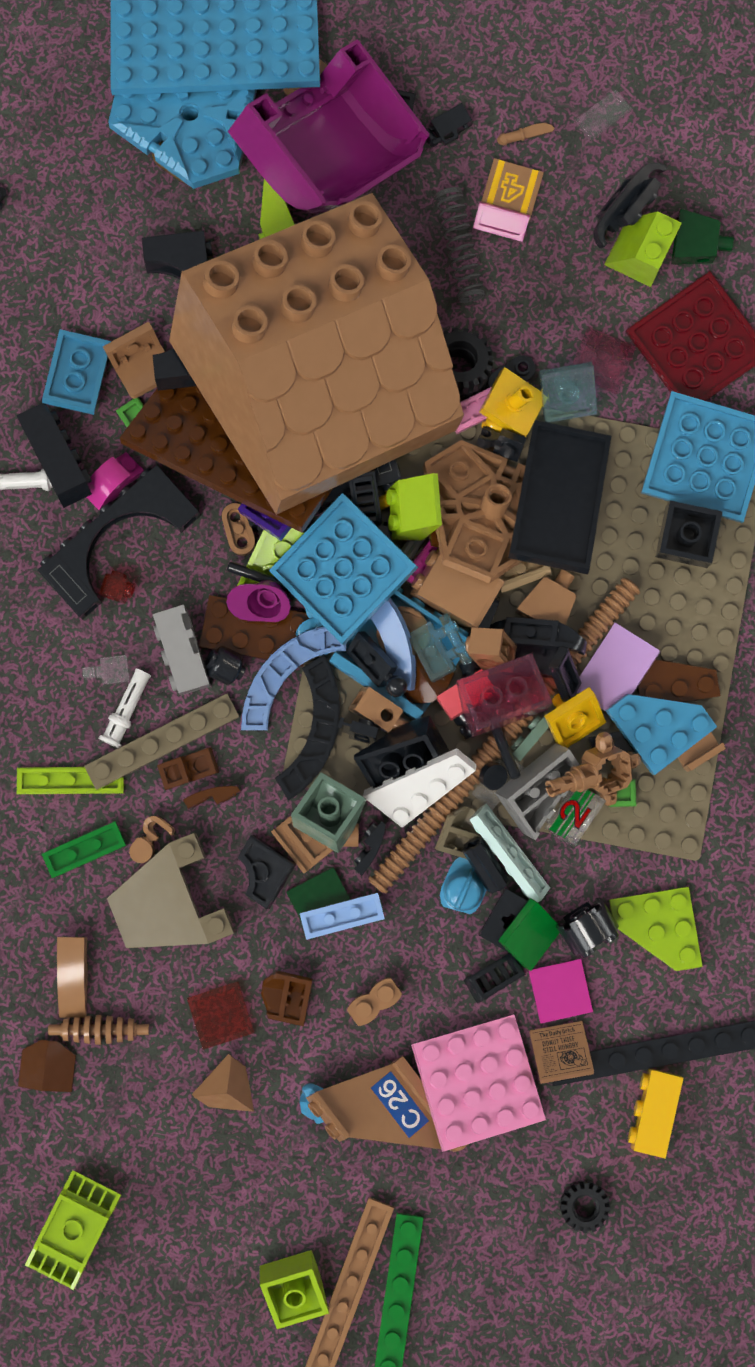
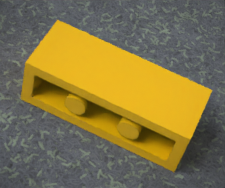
[628,1068,683,1159]

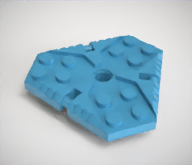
[108,90,257,189]

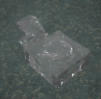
[82,655,130,685]

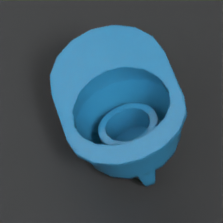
[440,857,487,914]

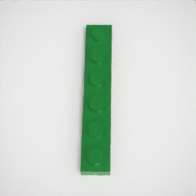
[374,1212,424,1367]

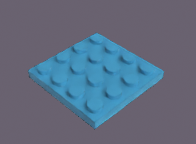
[641,391,755,523]
[269,493,419,645]

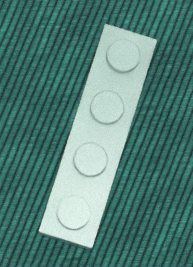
[470,803,550,902]

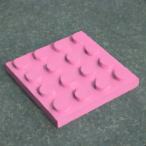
[411,1015,546,1152]

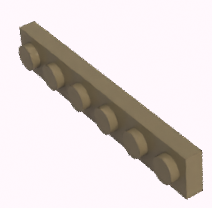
[84,694,239,790]

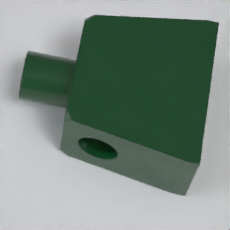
[671,209,734,265]

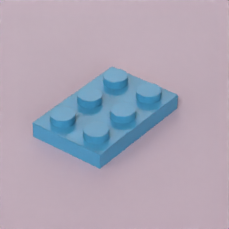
[42,329,111,415]

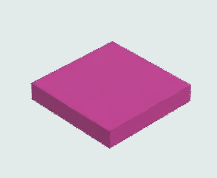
[528,959,593,1023]

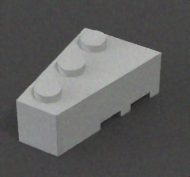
[153,605,211,696]
[495,743,580,840]

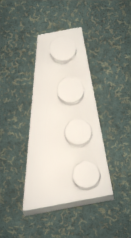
[363,748,477,828]

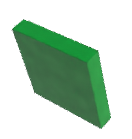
[498,898,559,971]

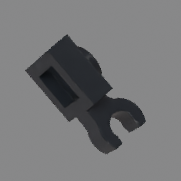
[476,426,527,462]

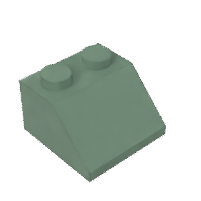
[291,772,366,853]

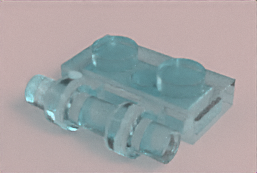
[410,613,473,682]

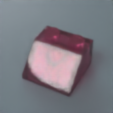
[568,327,636,394]

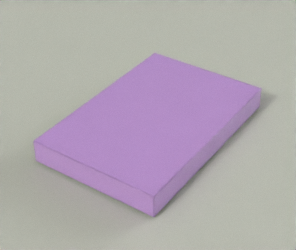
[577,623,660,712]

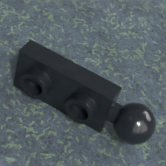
[346,631,407,697]

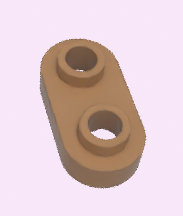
[222,503,256,556]

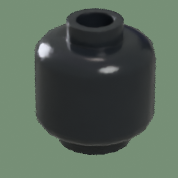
[204,646,246,685]

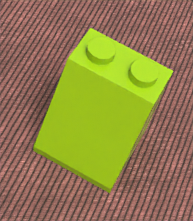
[604,211,682,287]

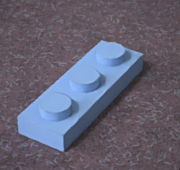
[300,893,385,940]

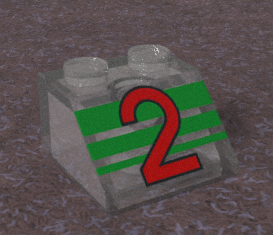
[544,789,606,847]

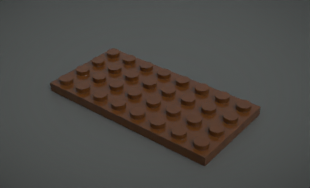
[120,386,333,533]

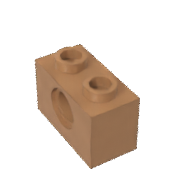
[466,627,517,672]

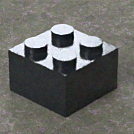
[655,501,722,568]

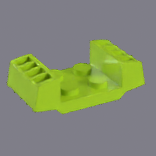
[25,1170,122,1290]

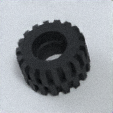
[443,328,493,400]

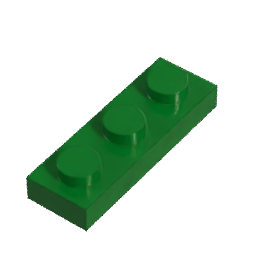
[42,821,127,878]

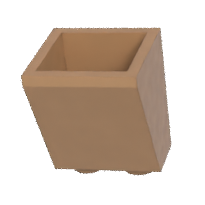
[410,548,505,628]

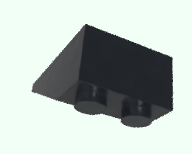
[354,716,450,788]

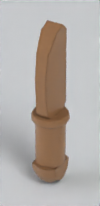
[497,123,555,146]

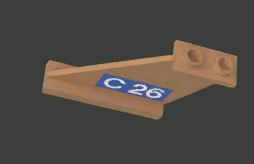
[306,1056,468,1152]

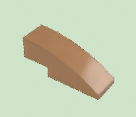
[57,937,88,1018]

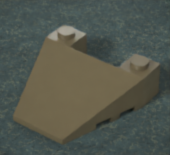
[107,833,236,948]

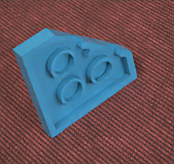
[605,694,717,775]

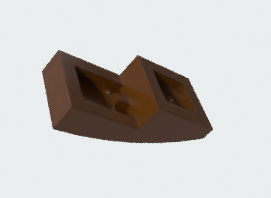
[157,747,220,790]
[183,786,241,810]

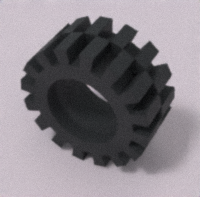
[560,1180,611,1233]

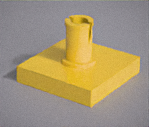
[479,367,547,437]
[544,687,607,748]

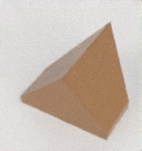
[192,1054,254,1112]

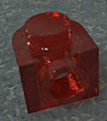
[98,570,135,604]

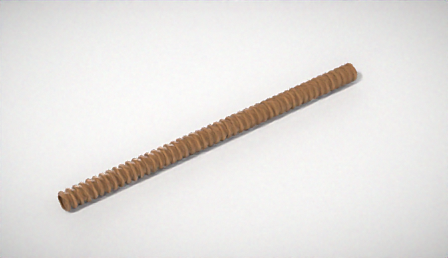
[368,578,640,894]

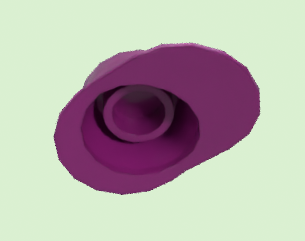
[227,580,291,622]

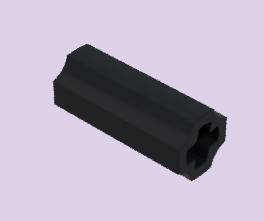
[461,837,509,894]

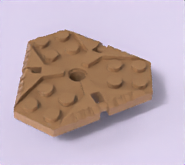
[423,440,525,583]

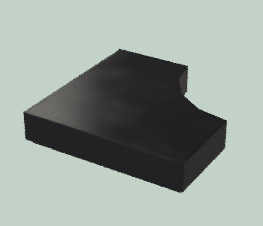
[237,835,296,909]

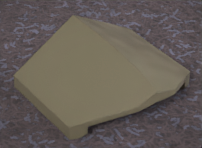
[435,806,488,859]

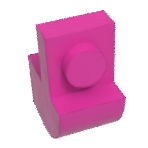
[86,452,144,510]

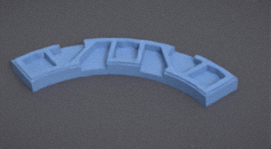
[371,598,416,691]
[241,626,347,730]

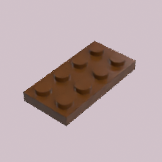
[199,595,309,667]

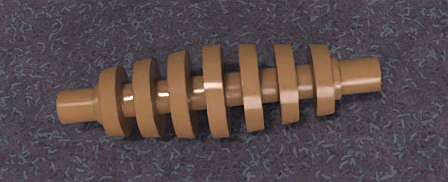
[48,1015,149,1045]

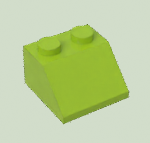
[386,473,442,541]
[260,1250,329,1329]

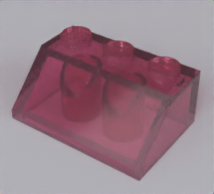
[456,653,552,737]

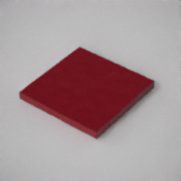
[625,271,755,401]

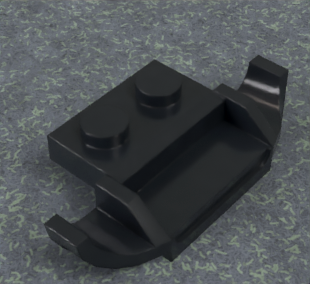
[593,162,667,248]
[489,617,587,678]

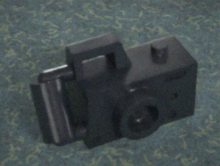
[426,103,472,147]

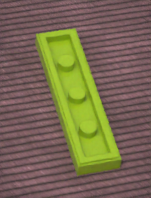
[17,767,124,795]

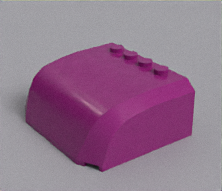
[228,39,430,213]

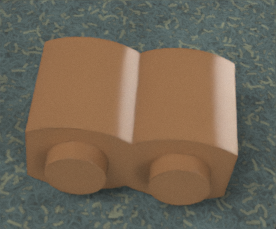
[347,977,402,1026]

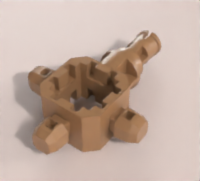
[545,732,641,806]

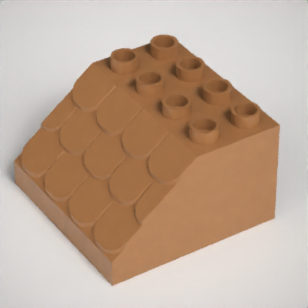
[169,193,464,515]

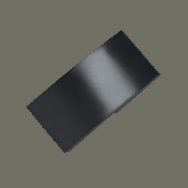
[354,822,386,876]

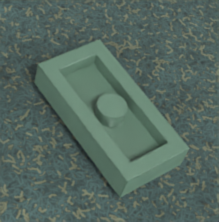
[511,713,549,763]

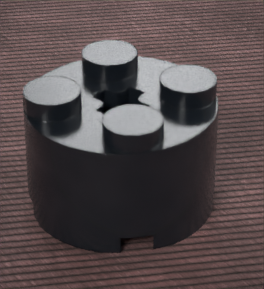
[556,897,619,958]

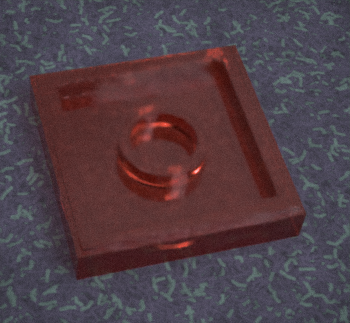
[187,981,255,1050]

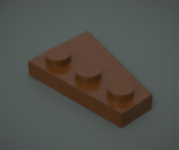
[637,660,721,702]

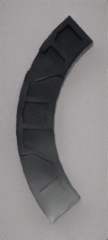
[275,655,340,801]

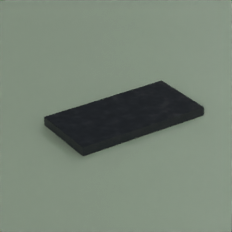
[508,420,612,575]

